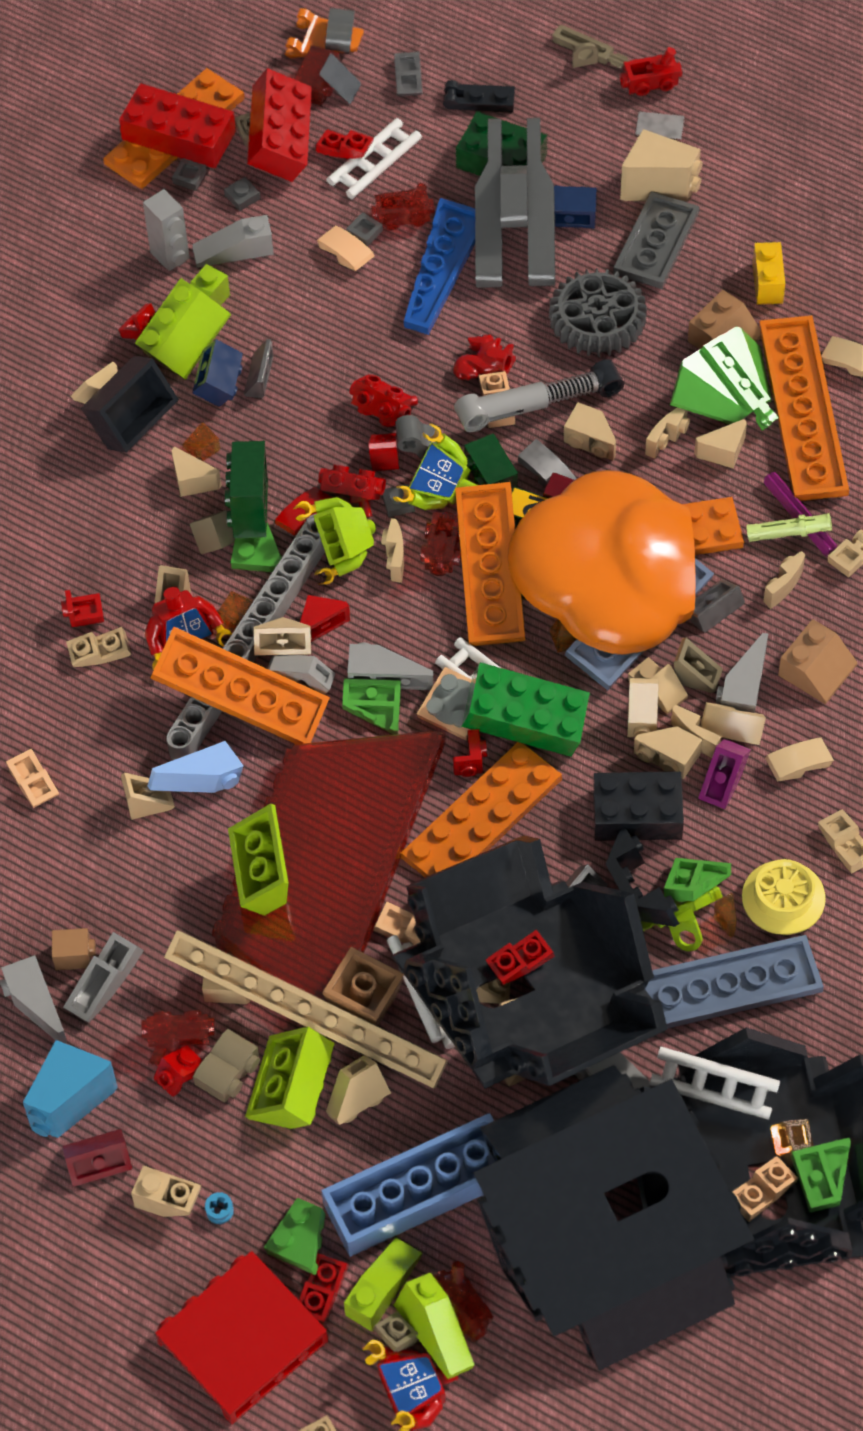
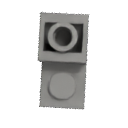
[267,655,336,695]

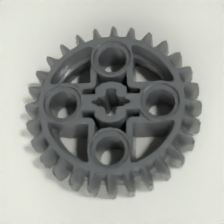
[549,268,647,357]

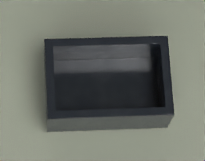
[81,356,179,453]
[593,772,684,841]

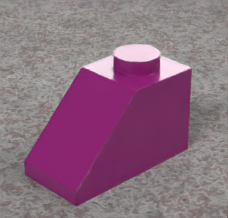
[698,739,751,809]

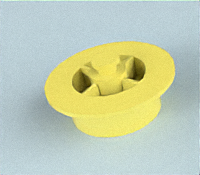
[742,859,825,935]

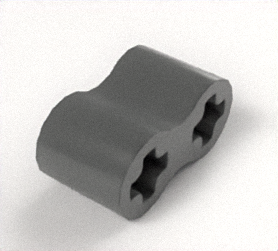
[325,7,355,53]
[395,415,435,460]

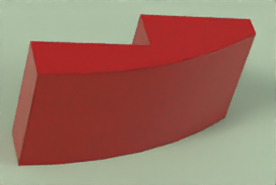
[316,129,374,159]
[275,487,333,536]
[485,930,555,985]
[299,1253,349,1323]

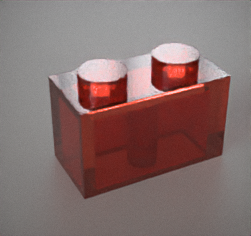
[294,45,340,106]

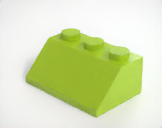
[135,278,231,380]
[228,804,288,916]
[245,1027,334,1129]

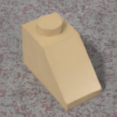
[627,678,659,738]

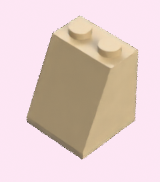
[620,129,703,201]

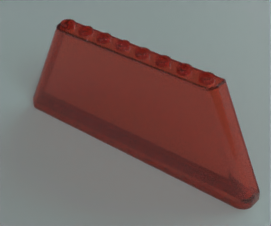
[212,731,446,1040]

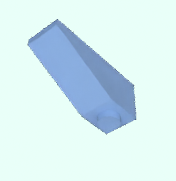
[147,741,243,793]

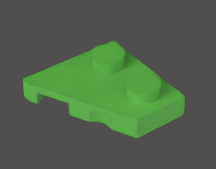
[231,523,281,572]
[342,679,401,735]
[664,858,731,902]
[791,1138,851,1213]
[264,1198,326,1275]

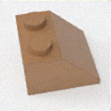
[688,290,761,349]
[778,619,858,705]
[323,947,404,1026]

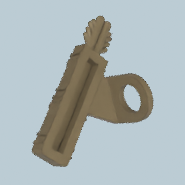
[553,25,629,68]

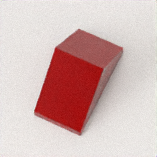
[368,433,399,471]
[300,595,350,642]

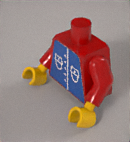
[144,587,232,670]
[362,1340,458,1431]

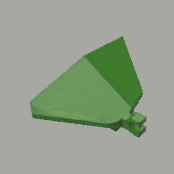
[670,327,778,431]

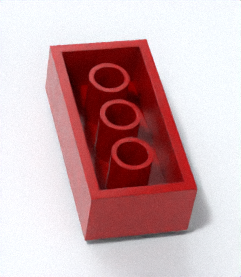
[247,68,312,182]
[119,83,236,169]

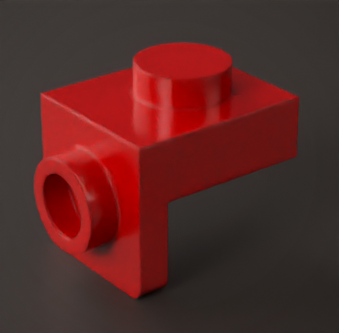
[118,303,156,340]
[61,590,104,628]
[453,729,487,777]
[154,1045,203,1097]

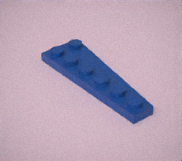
[404,198,475,335]

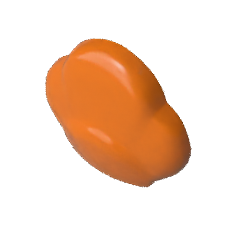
[507,470,695,655]

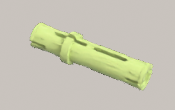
[747,513,832,542]

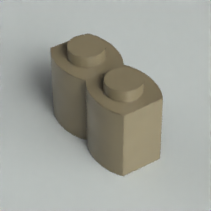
[193,1029,260,1103]

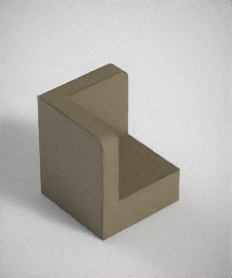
[190,510,235,554]

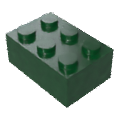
[456,111,547,176]
[225,441,268,538]

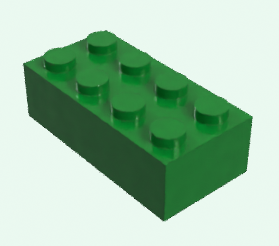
[462,662,590,757]

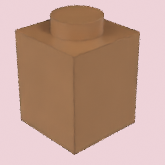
[52,928,96,970]

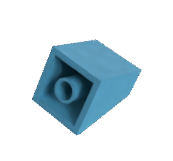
[23,1040,118,1138]

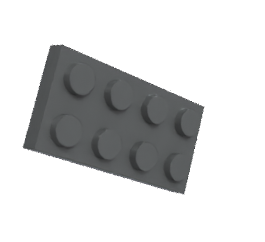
[613,192,700,290]

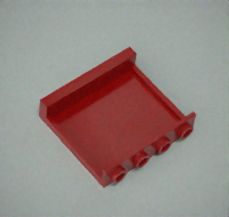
[155,1251,328,1425]

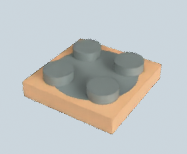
[417,667,472,741]

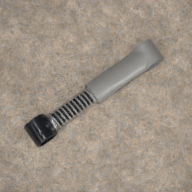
[454,359,624,432]

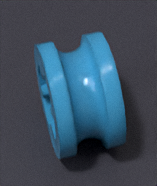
[205,1192,234,1224]

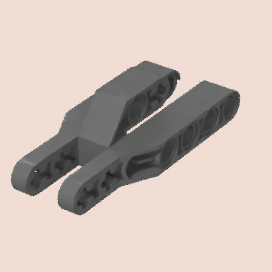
[475,117,555,288]

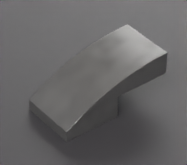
[394,52,422,96]
[518,439,577,488]

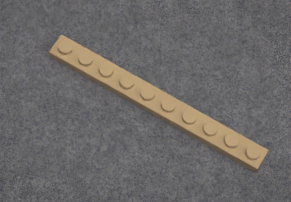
[164,930,448,1088]

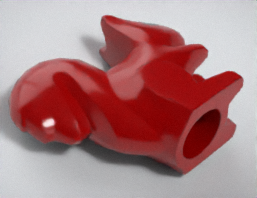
[453,335,516,381]

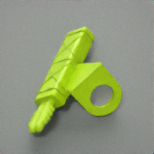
[641,886,723,952]

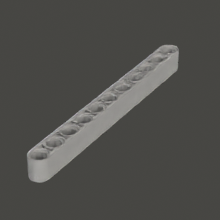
[166,514,325,760]

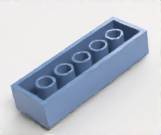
[321,1113,495,1257]

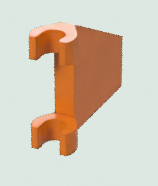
[285,8,364,58]

